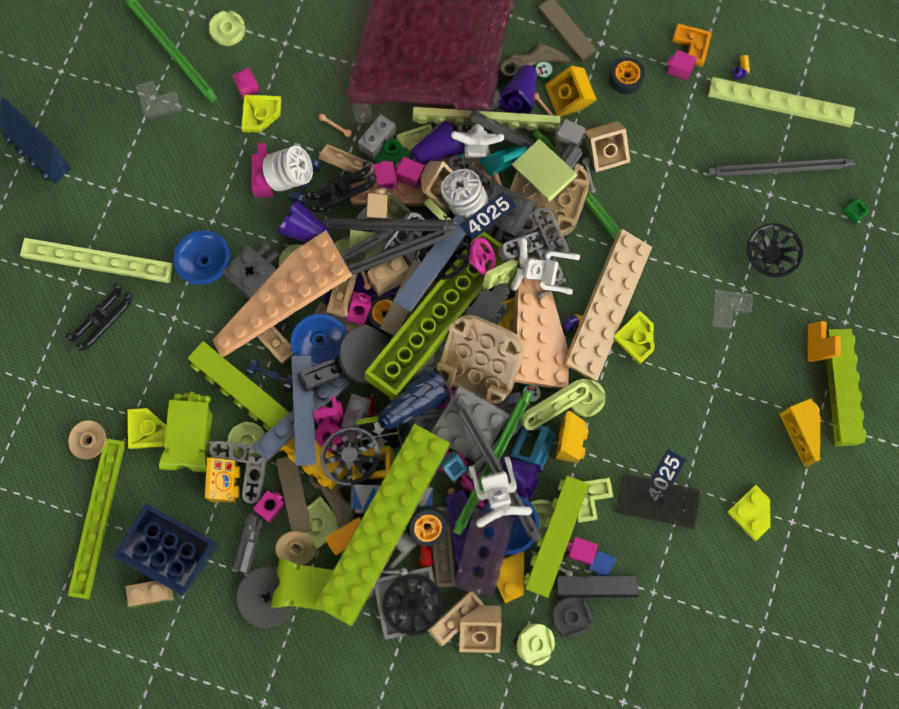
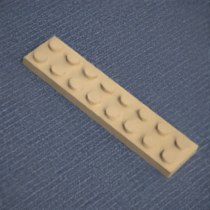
[563,229,652,381]

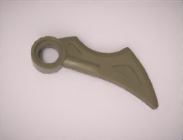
[500,43,570,80]
[309,474,356,529]

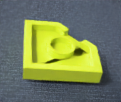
[242,95,282,132]
[614,311,654,364]
[128,408,166,449]
[727,485,770,541]

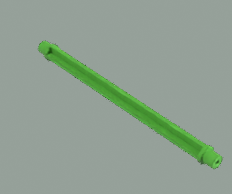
[125,0,217,102]
[532,130,620,240]
[453,390,532,535]

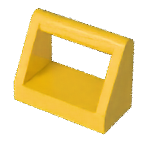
[352,446,395,480]

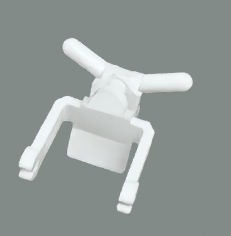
[451,124,504,158]
[511,238,580,294]
[469,456,532,527]

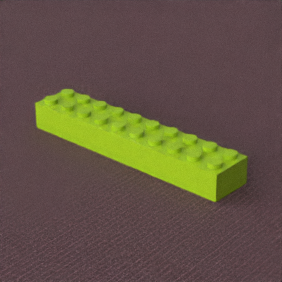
[364,232,512,400]
[315,424,450,626]

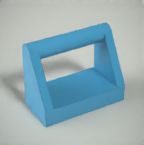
[510,426,557,470]

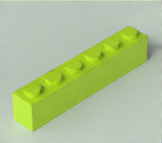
[826,329,866,446]
[188,341,290,431]
[523,476,589,598]

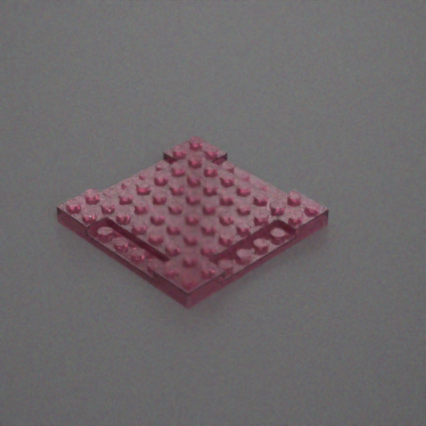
[347,0,515,111]

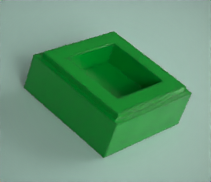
[843,197,871,224]

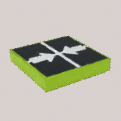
[357,416,401,449]

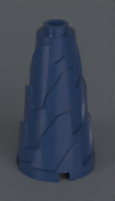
[378,369,450,430]

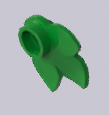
[376,139,411,171]

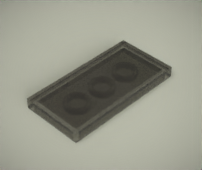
[616,474,701,529]

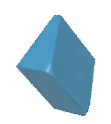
[440,452,468,482]

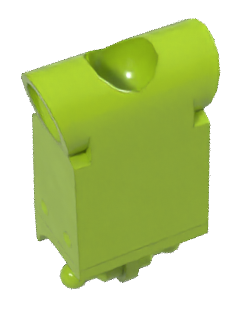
[159,391,213,472]
[270,557,334,611]

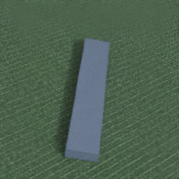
[394,214,467,312]
[292,355,316,466]

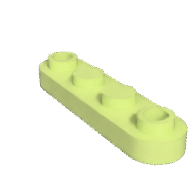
[520,380,589,430]

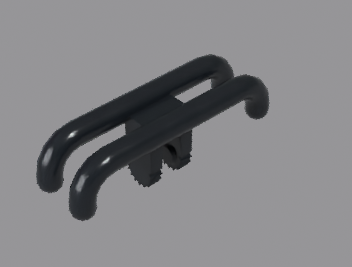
[305,161,376,213]
[65,282,133,351]

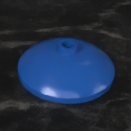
[173,230,230,285]
[291,313,347,367]
[480,496,540,555]

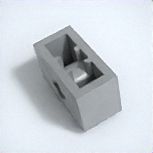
[358,114,396,160]
[553,119,586,153]

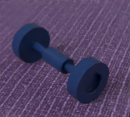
[287,158,321,205]
[247,358,293,392]

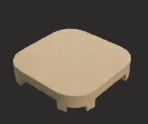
[510,163,590,236]
[436,314,524,404]

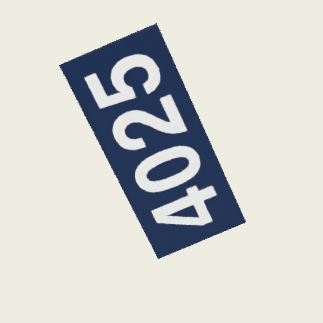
[460,191,516,240]
[641,449,686,508]

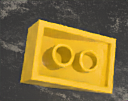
[779,398,820,467]
[555,411,589,463]

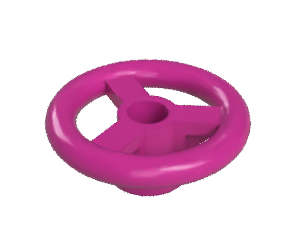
[469,238,496,275]

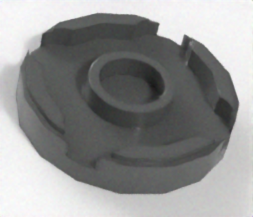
[552,598,592,638]

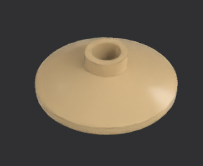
[68,420,106,459]
[276,531,316,565]

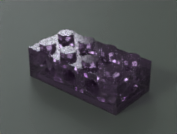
[454,507,515,598]

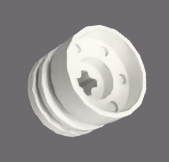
[263,145,313,192]
[441,169,488,219]

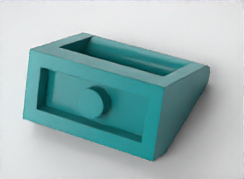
[480,146,528,177]

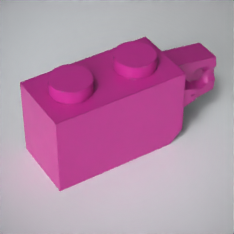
[252,143,274,198]

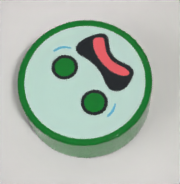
[535,61,553,80]
[522,384,541,404]

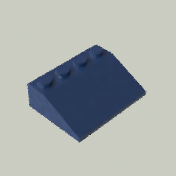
[0,97,72,183]
[113,503,218,596]

